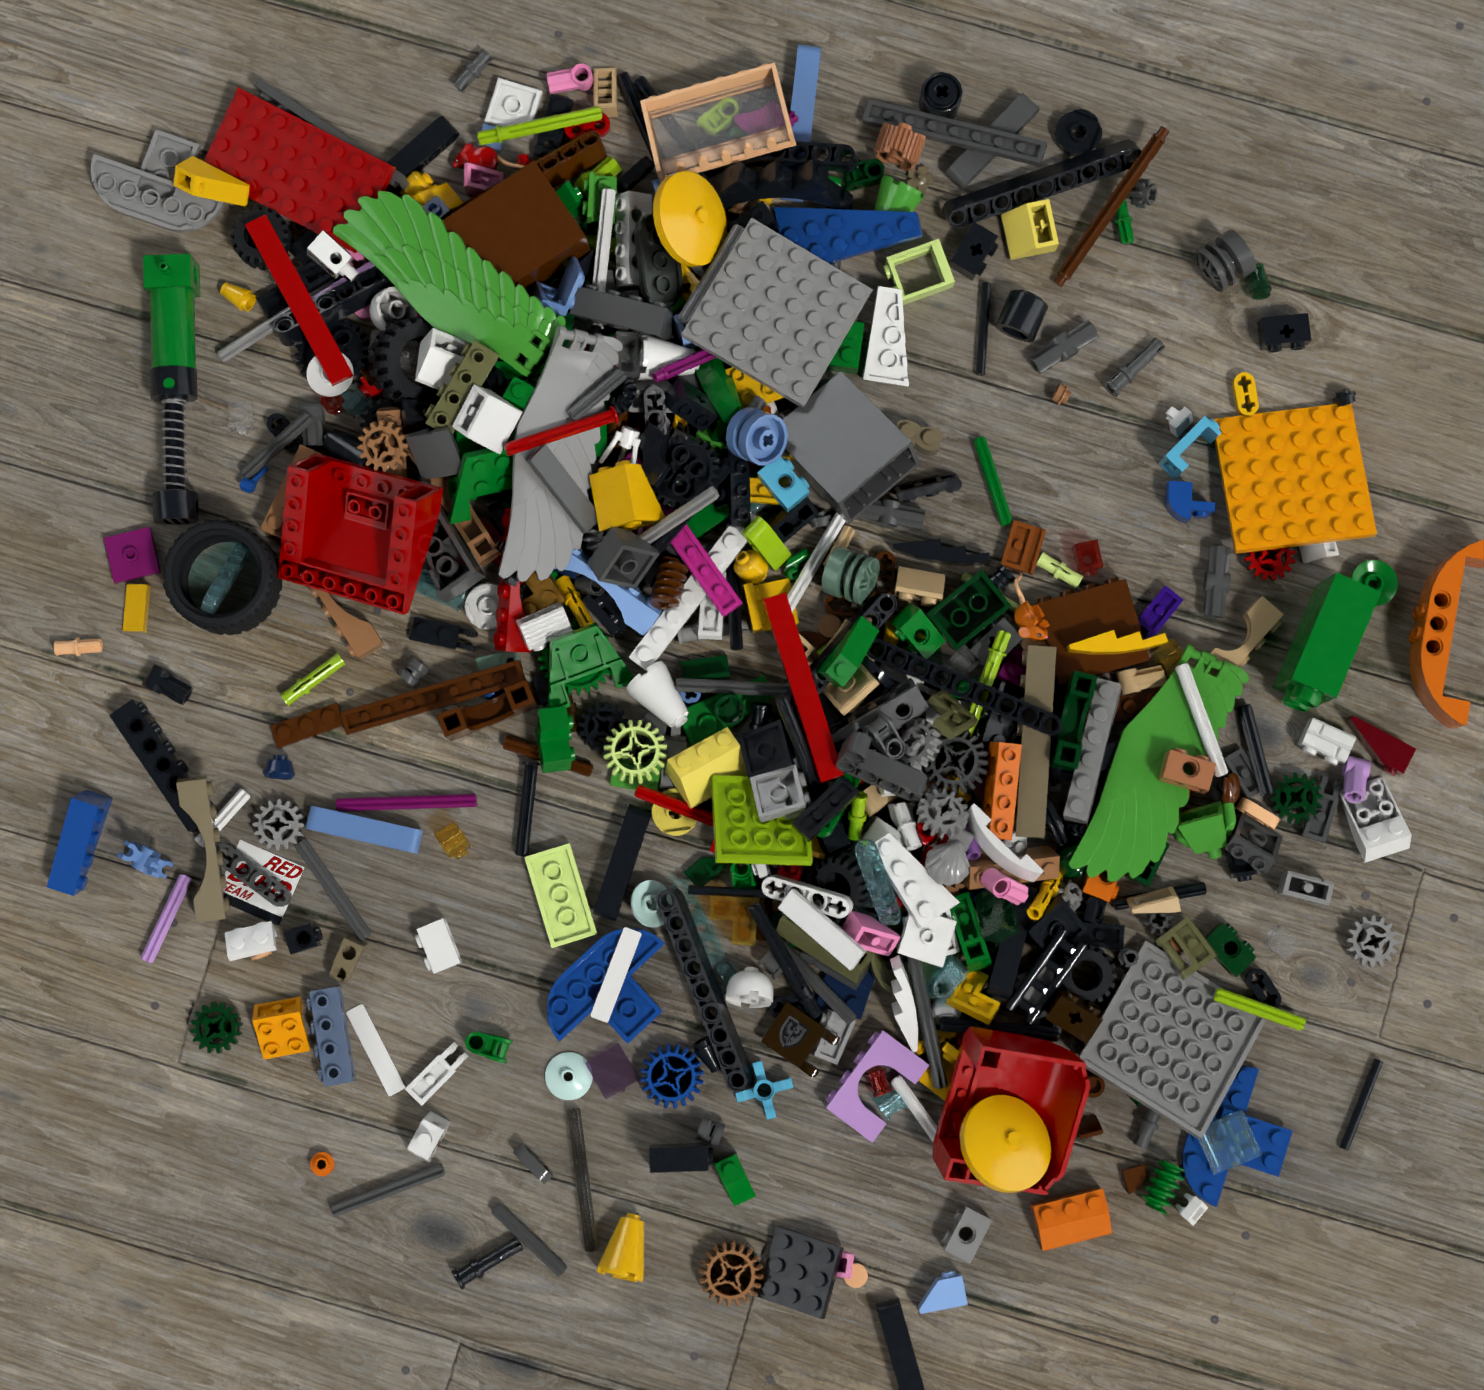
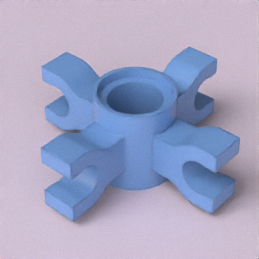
[117,840,174,879]

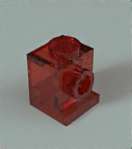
[1072,539,1104,577]

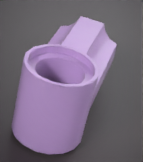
[1341,756,1371,803]

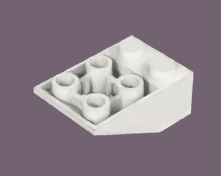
[1339,776,1412,863]

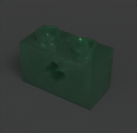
[974,889,1019,944]

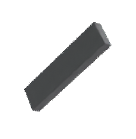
[526,444,597,533]

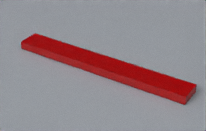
[245,214,353,387]
[762,592,844,783]

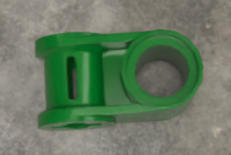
[731,863,758,888]
[465,1031,513,1064]

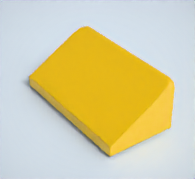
[123,584,151,633]

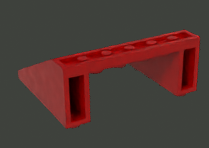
[278,453,443,615]

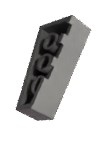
[570,284,674,342]
[426,505,486,603]

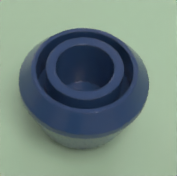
[262,755,295,780]

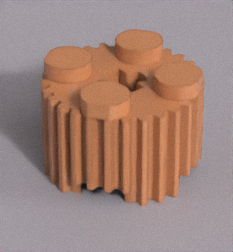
[874,122,926,171]

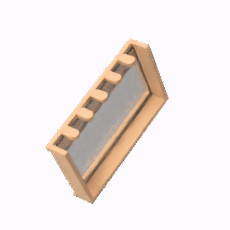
[640,62,796,182]

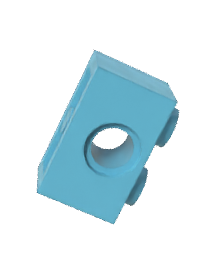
[757,456,810,513]

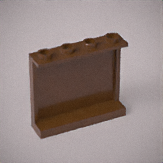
[1035,577,1150,687]

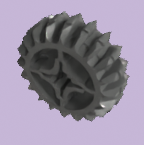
[925,731,989,795]

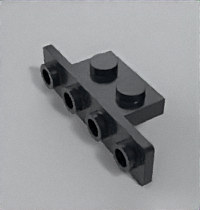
[715,447,751,529]
[967,679,1015,770]

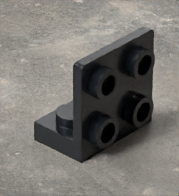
[582,590,628,638]

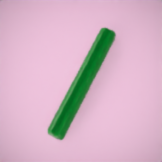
[973,436,1013,526]

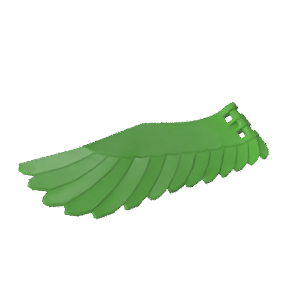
[333,191,566,377]
[1068,643,1249,882]

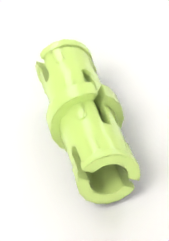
[1036,552,1084,589]

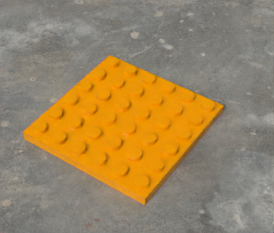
[1213,403,1377,554]

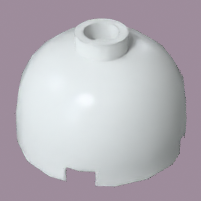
[369,286,417,331]
[726,967,773,1008]

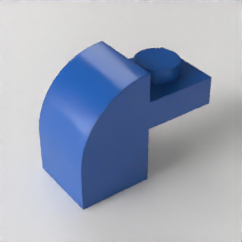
[1165,480,1215,523]

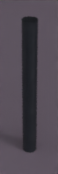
[976,282,991,376]
[688,885,784,899]
[1339,1058,1383,1151]

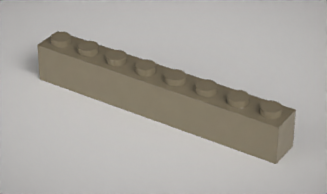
[1013,645,1057,839]

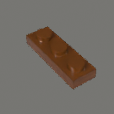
[270,703,344,749]

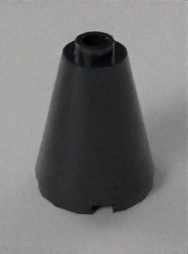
[323,429,383,471]

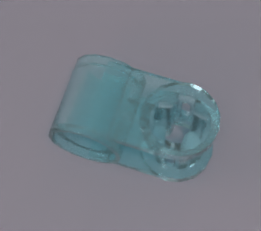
[926,954,970,999]

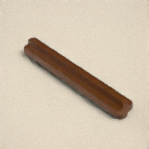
[502,736,594,777]

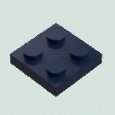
[817,972,874,1020]

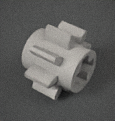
[1054,882,1083,911]

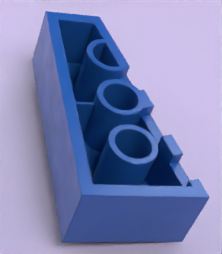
[47,789,113,896]

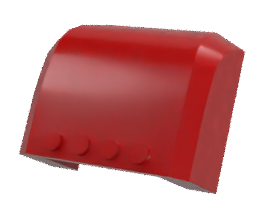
[932,1027,1090,1195]

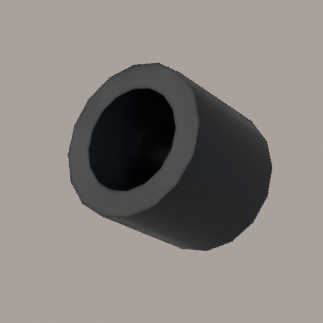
[919,72,963,119]
[996,290,1048,343]

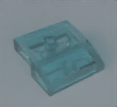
[1198,1110,1262,1174]

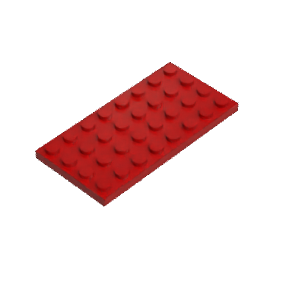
[204,87,396,253]

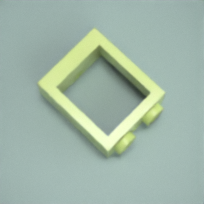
[883,239,955,305]

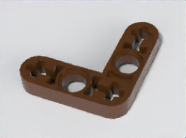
[824,551,896,619]

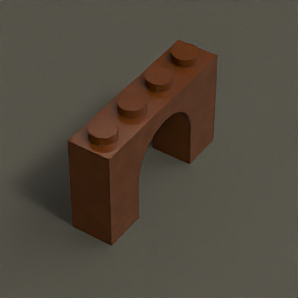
[437,680,539,742]

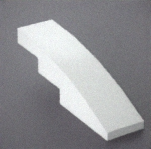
[890,955,918,1053]

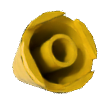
[596,1213,644,1283]

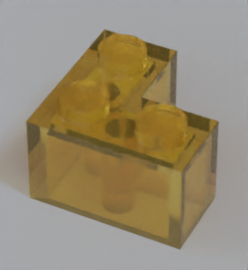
[709,895,758,946]

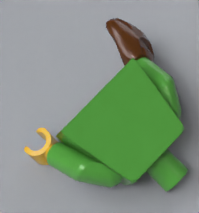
[1173,773,1240,859]

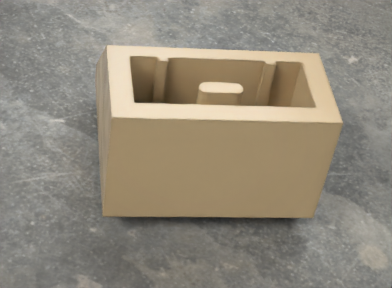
[893,566,945,608]

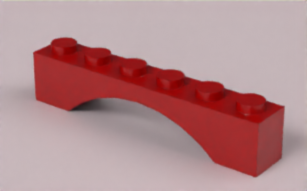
[494,508,531,653]

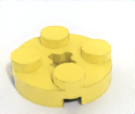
[652,788,699,836]

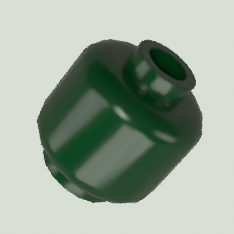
[1055,843,1087,878]

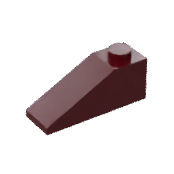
[1345,715,1416,776]

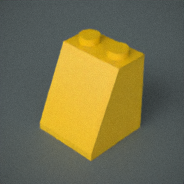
[589,460,665,531]

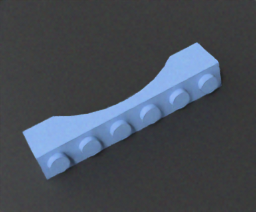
[554,548,663,636]

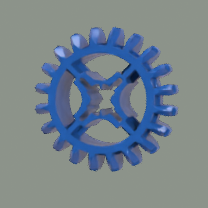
[639,1044,704,1109]

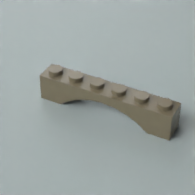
[176,775,230,923]

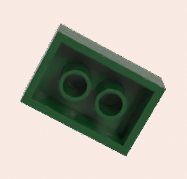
[926,570,1011,652]

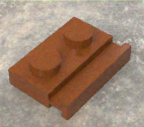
[1000,520,1046,575]

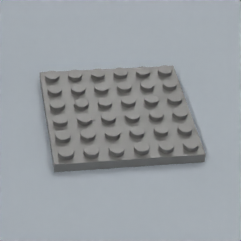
[681,218,873,408]
[1078,940,1267,1140]

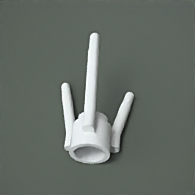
[599,425,641,464]

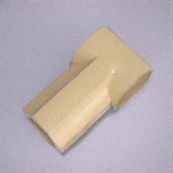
[1116,665,1166,696]

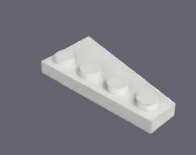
[862,286,909,387]

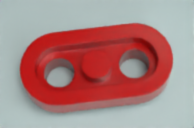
[564,113,611,141]

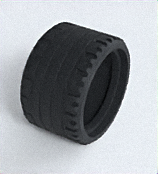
[162,519,283,635]

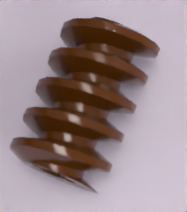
[649,557,689,610]

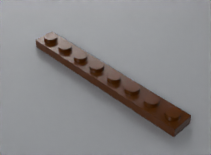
[340,660,526,735]

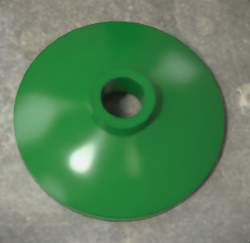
[1351,560,1398,606]

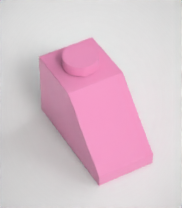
[841,911,901,956]

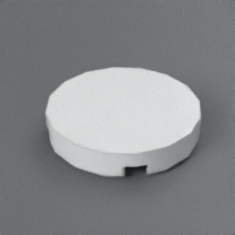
[464,583,498,630]

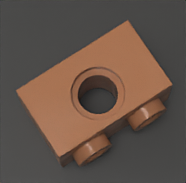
[1158,748,1216,794]

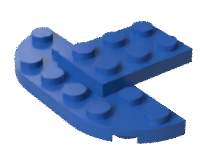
[547,928,665,1044]
[1181,1066,1293,1207]

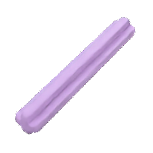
[141,874,192,963]

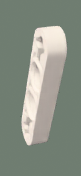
[762,874,853,918]

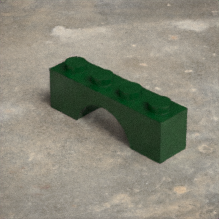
[1049,670,1098,772]

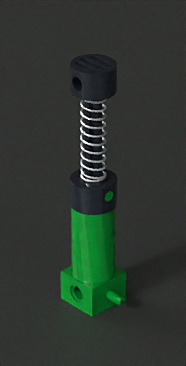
[143,254,200,525]

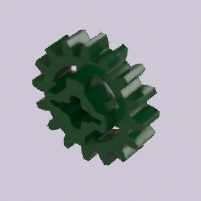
[1271,772,1324,825]
[190,1002,243,1054]

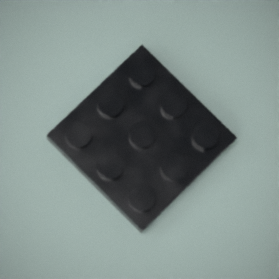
[757,1226,844,1319]

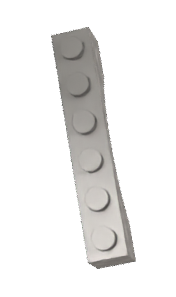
[1063,678,1122,825]

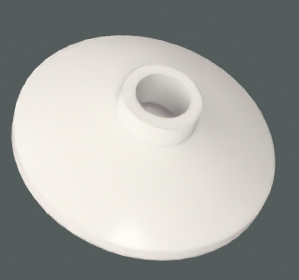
[307,354,354,397]

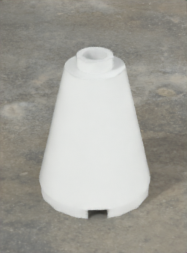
[634,334,700,381]
[626,661,689,728]

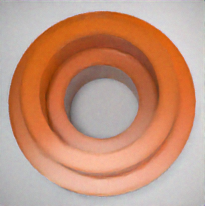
[310,1152,335,1176]

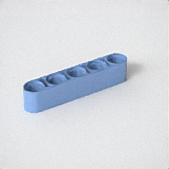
[305,806,423,854]

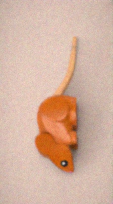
[1014,572,1050,642]

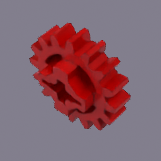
[1243,547,1296,582]

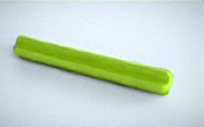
[1214,988,1306,1031]

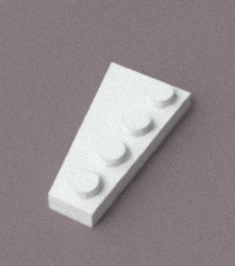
[867,833,960,928]

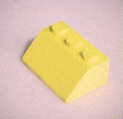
[665,727,747,809]

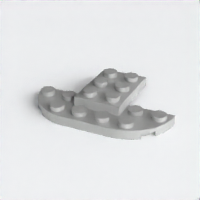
[91,129,226,232]

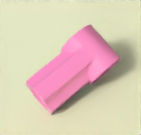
[547,64,593,94]
[981,868,1029,905]

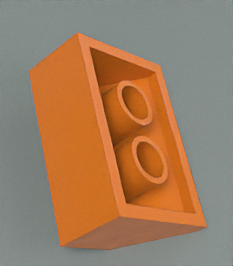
[1030,1186,1112,1251]

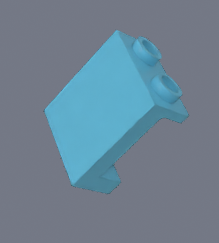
[1158,416,1222,480]

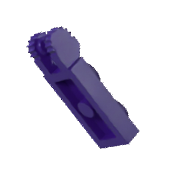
[1138,585,1183,640]

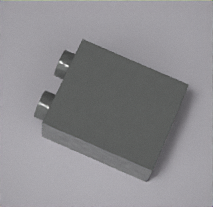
[778,371,921,524]

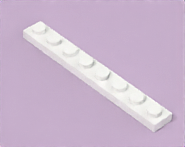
[629,513,756,672]

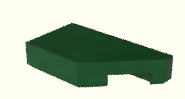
[684,857,730,886]

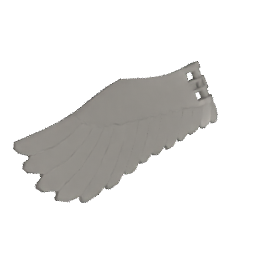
[498,326,623,582]

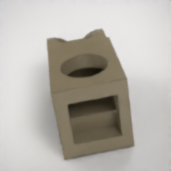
[329,935,368,985]

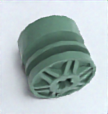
[822,546,880,605]

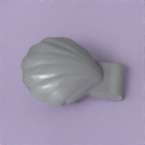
[925,829,975,886]

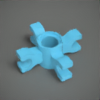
[735,1060,793,1120]

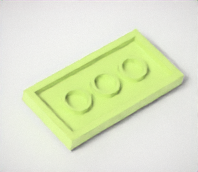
[524,843,598,948]

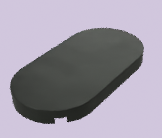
[634,214,683,308]

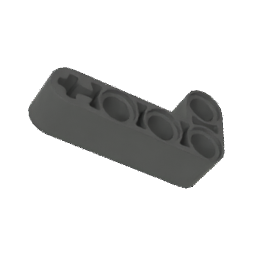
[836,732,928,802]

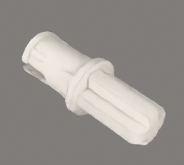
[894,802,922,851]

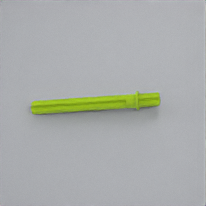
[477,106,602,145]
[954,630,1011,752]

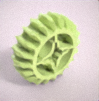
[603,720,668,784]

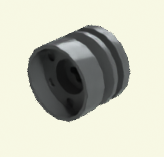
[1195,229,1256,292]

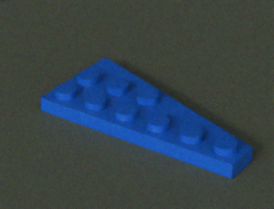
[774,207,923,264]

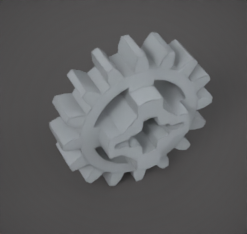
[898,719,942,771]
[916,789,970,839]
[253,799,306,851]
[1345,915,1399,967]

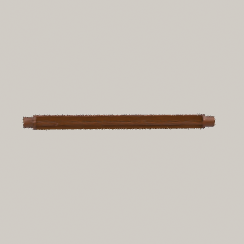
[1053,126,1169,287]

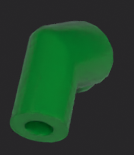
[784,548,810,580]

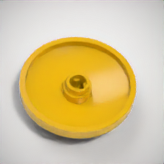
[653,171,727,267]
[960,1095,1051,1193]

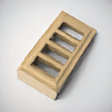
[593,67,618,117]
[1126,886,1181,914]

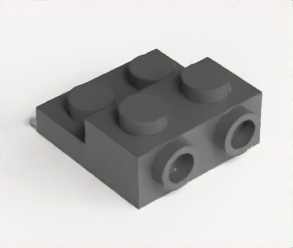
[1225,813,1283,873]

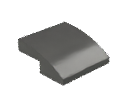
[405,426,462,479]
[1209,747,1259,807]

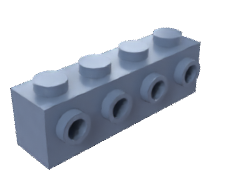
[306,986,356,1087]

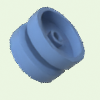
[726,407,788,465]

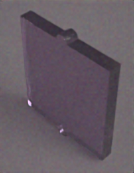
[585,1043,639,1100]

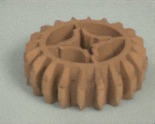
[698,1240,763,1307]

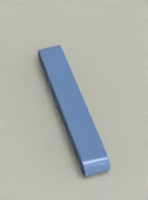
[780,44,821,202]

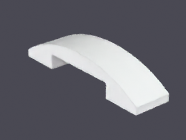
[967,803,1044,882]

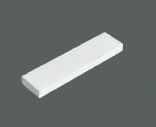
[778,889,867,970]

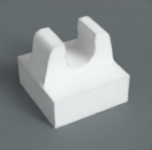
[1165,406,1193,438]
[1175,1193,1208,1226]

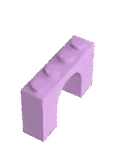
[825,1030,929,1143]

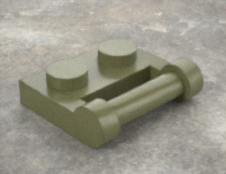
[1155,916,1218,981]

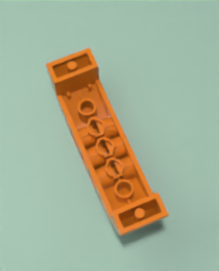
[1408,540,1484,729]

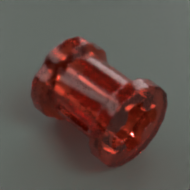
[321,395,345,415]
[866,1067,893,1098]

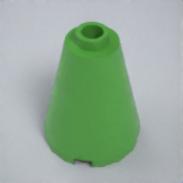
[874,174,925,212]

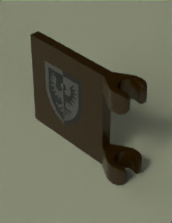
[761,1002,840,1077]

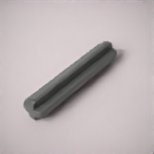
[567,369,627,421]

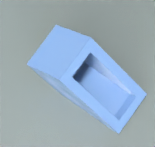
[918,1270,968,1314]

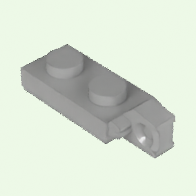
[660,726,687,789]

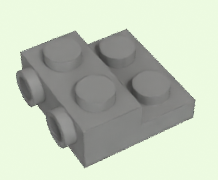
[750,764,812,823]

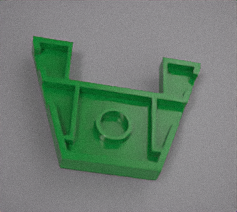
[448,448,513,524]
[548,623,634,708]

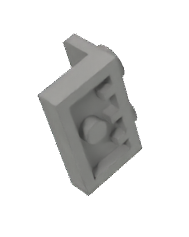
[811,1007,856,1065]

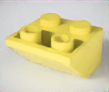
[1001,199,1059,260]

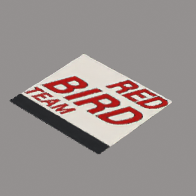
[223,840,305,926]

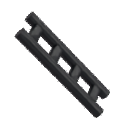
[1006,927,1088,1025]

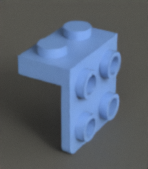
[533,256,585,316]

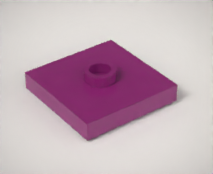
[104,527,161,584]

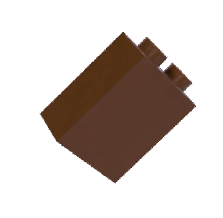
[443,161,590,292]

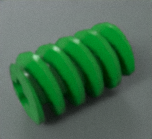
[1141,1160,1187,1215]

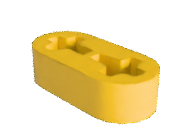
[1232,372,1259,416]

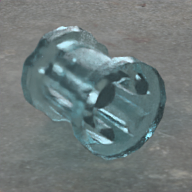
[876,1090,907,1121]

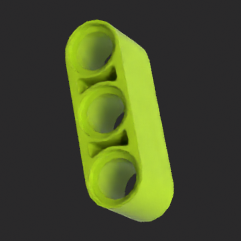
[741,516,791,572]

